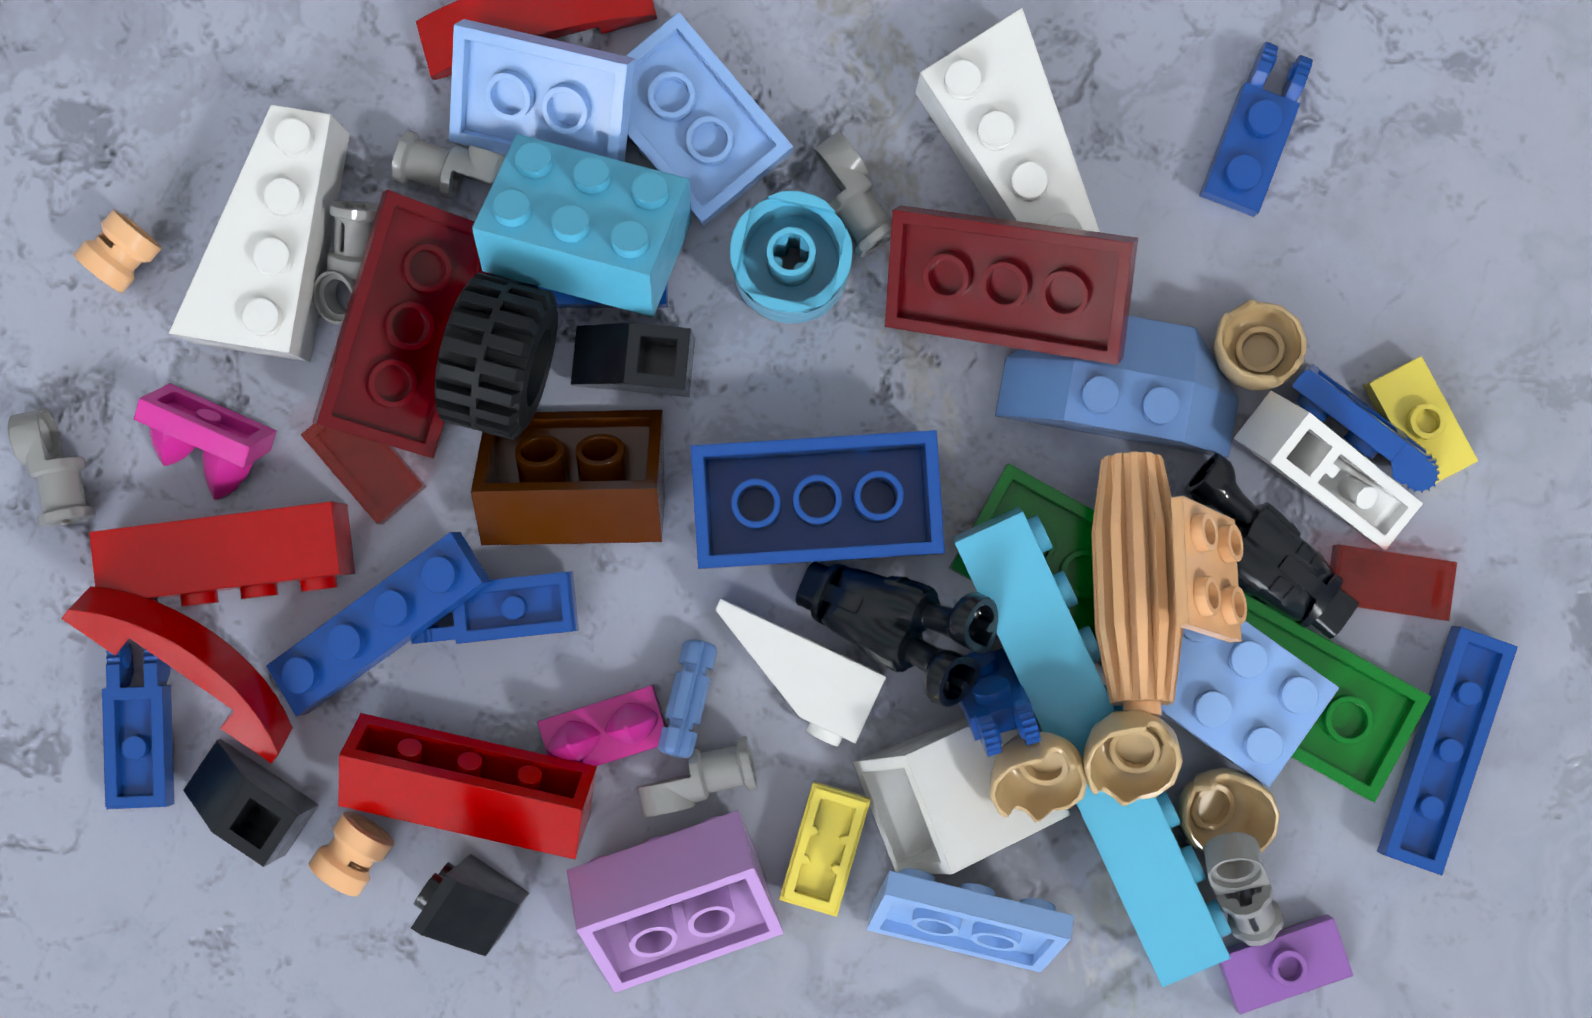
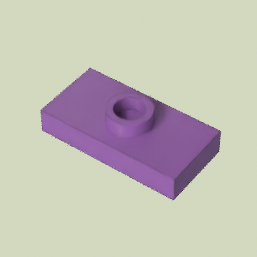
[1219,914,1354,1014]

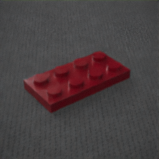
[312,190,489,458]
[885,205,1138,365]

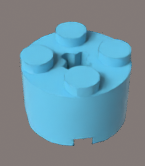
[730,191,852,324]

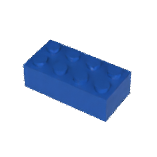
[690,430,945,569]

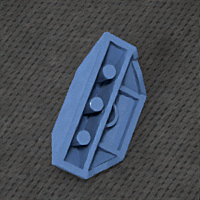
[995,316,1239,458]

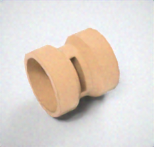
[73,209,162,293]
[308,811,395,896]

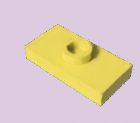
[1363,356,1478,484]
[779,781,871,917]

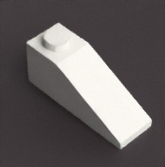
[1234,391,1423,551]
[716,598,886,747]

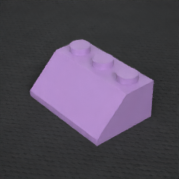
[566,810,784,993]

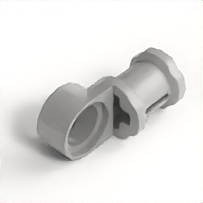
[392,130,506,199]
[814,131,892,258]
[313,200,378,324]
[8,408,96,527]
[638,736,758,817]
[1203,832,1283,946]

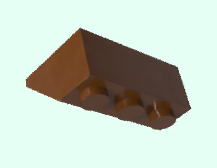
[471,410,665,545]

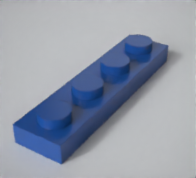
[266,532,492,716]
[1377,626,1518,876]

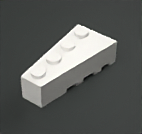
[915,8,1100,232]
[169,105,350,362]

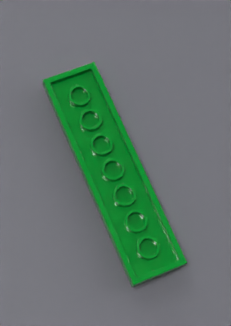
[949,463,1431,803]

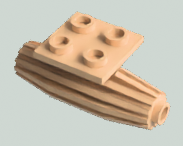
[1091,451,1247,717]

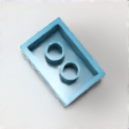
[472,134,691,317]

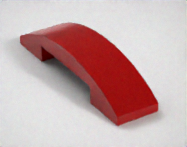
[416,0,657,80]
[61,586,293,763]

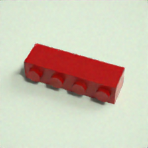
[89,501,355,607]
[338,713,597,860]

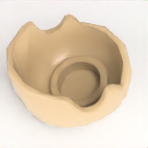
[1212,299,1307,391]
[1083,710,1183,806]
[990,732,1088,822]
[1177,767,1280,853]

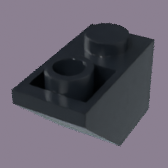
[570,323,695,397]
[183,739,319,867]
[411,854,529,956]

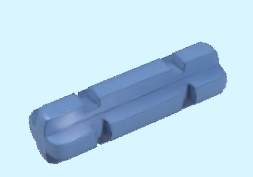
[658,639,717,758]

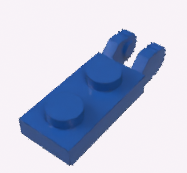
[1199,42,1313,217]
[1292,364,1440,493]
[411,571,579,644]
[102,640,175,810]
[959,648,1041,757]

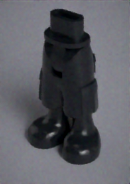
[1184,453,1359,639]
[795,562,998,707]

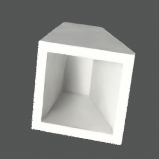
[853,717,1070,874]

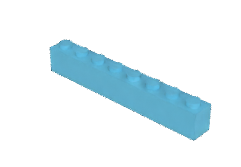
[953,507,1232,988]

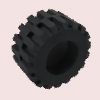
[434,273,558,440]

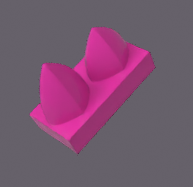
[133,383,277,500]
[537,684,667,766]

